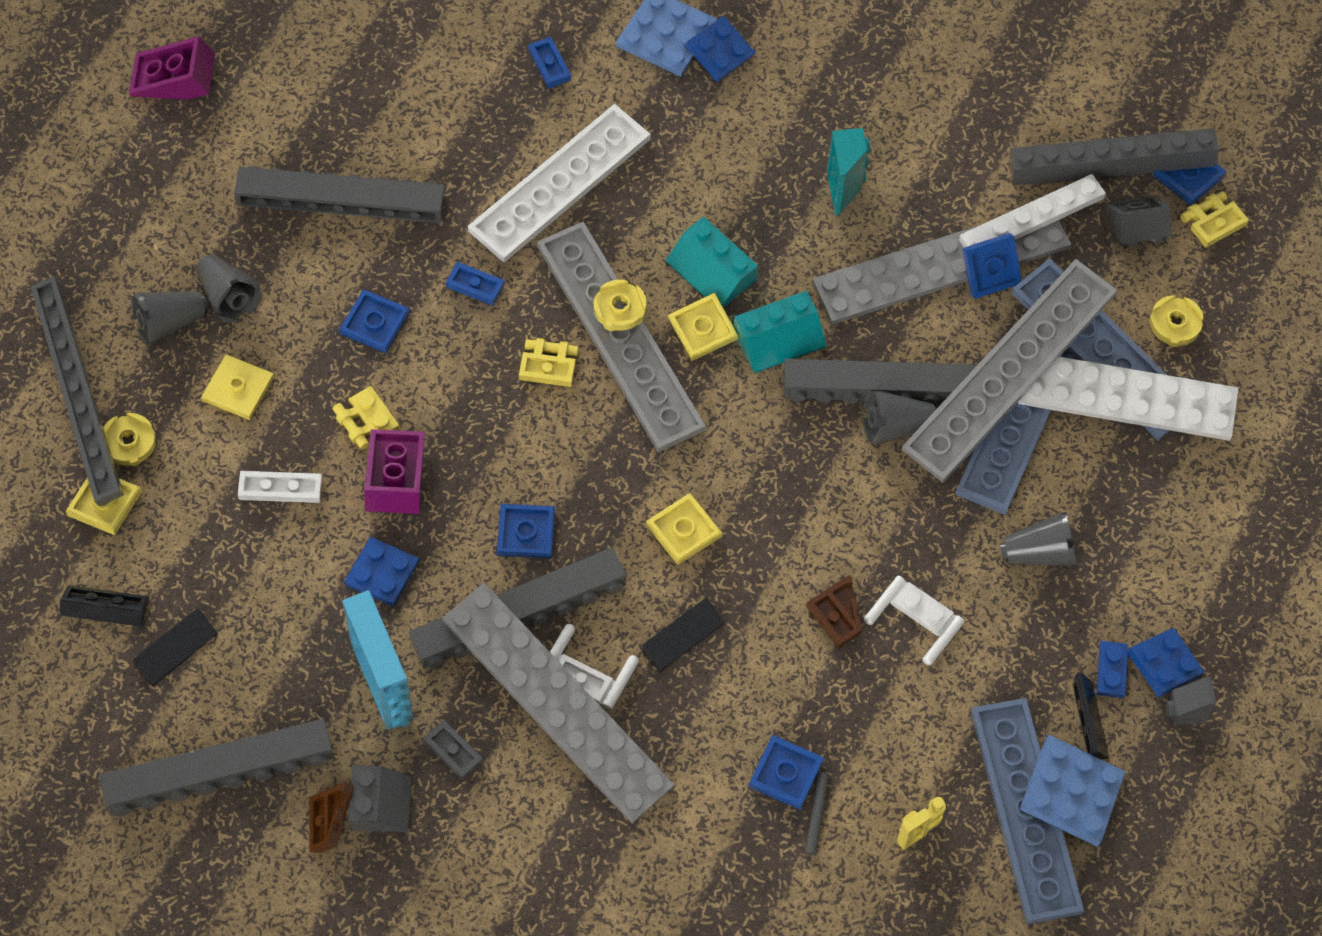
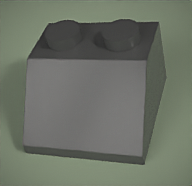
[1105,195,1172,246]
[348,765,412,832]

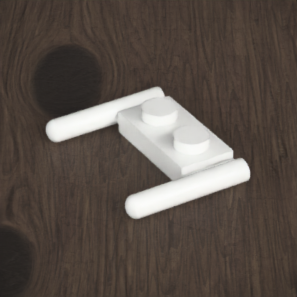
[864,576,965,666]
[550,624,639,710]

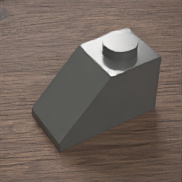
[1165,677,1216,725]

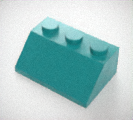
[827,128,871,215]
[665,216,758,308]
[734,291,827,374]

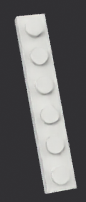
[959,174,1106,247]

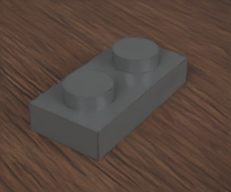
[423,720,483,781]

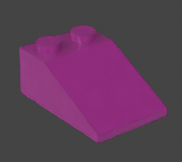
[129,36,216,100]
[364,429,425,514]

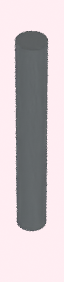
[805,772,829,856]

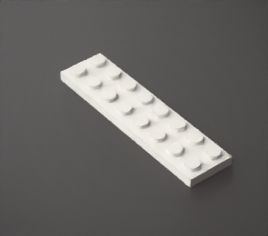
[468,104,651,263]
[1017,357,1238,441]

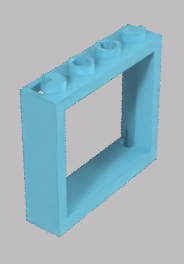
[342,590,413,730]

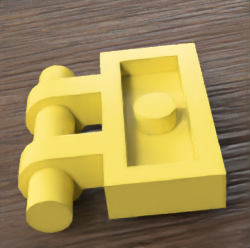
[1180,191,1249,248]
[519,338,578,387]
[333,386,400,450]
[897,797,946,850]

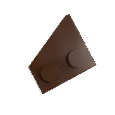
[806,575,862,648]
[309,782,354,853]

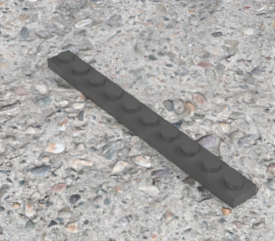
[31,276,124,506]

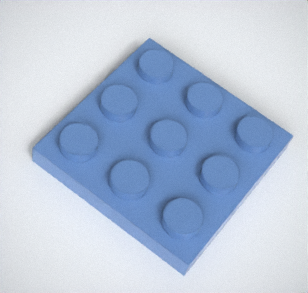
[616,0,717,77]
[1020,735,1125,846]

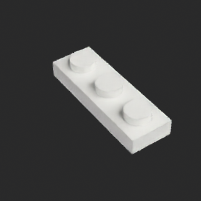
[238,471,323,503]

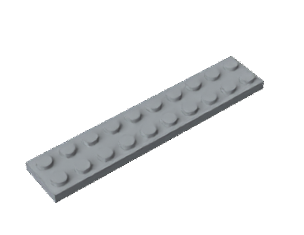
[812,220,1071,325]
[537,222,706,453]
[902,259,1117,483]
[442,583,674,824]

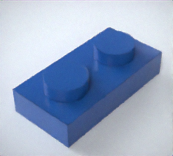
[528,37,571,89]
[446,262,505,306]
[1096,641,1128,698]

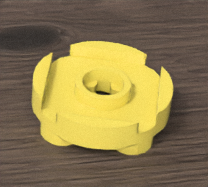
[594,280,646,331]
[1149,296,1203,347]
[103,413,156,466]

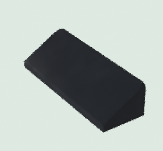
[60,585,149,627]
[642,598,724,672]
[133,608,218,686]
[1072,673,1109,759]

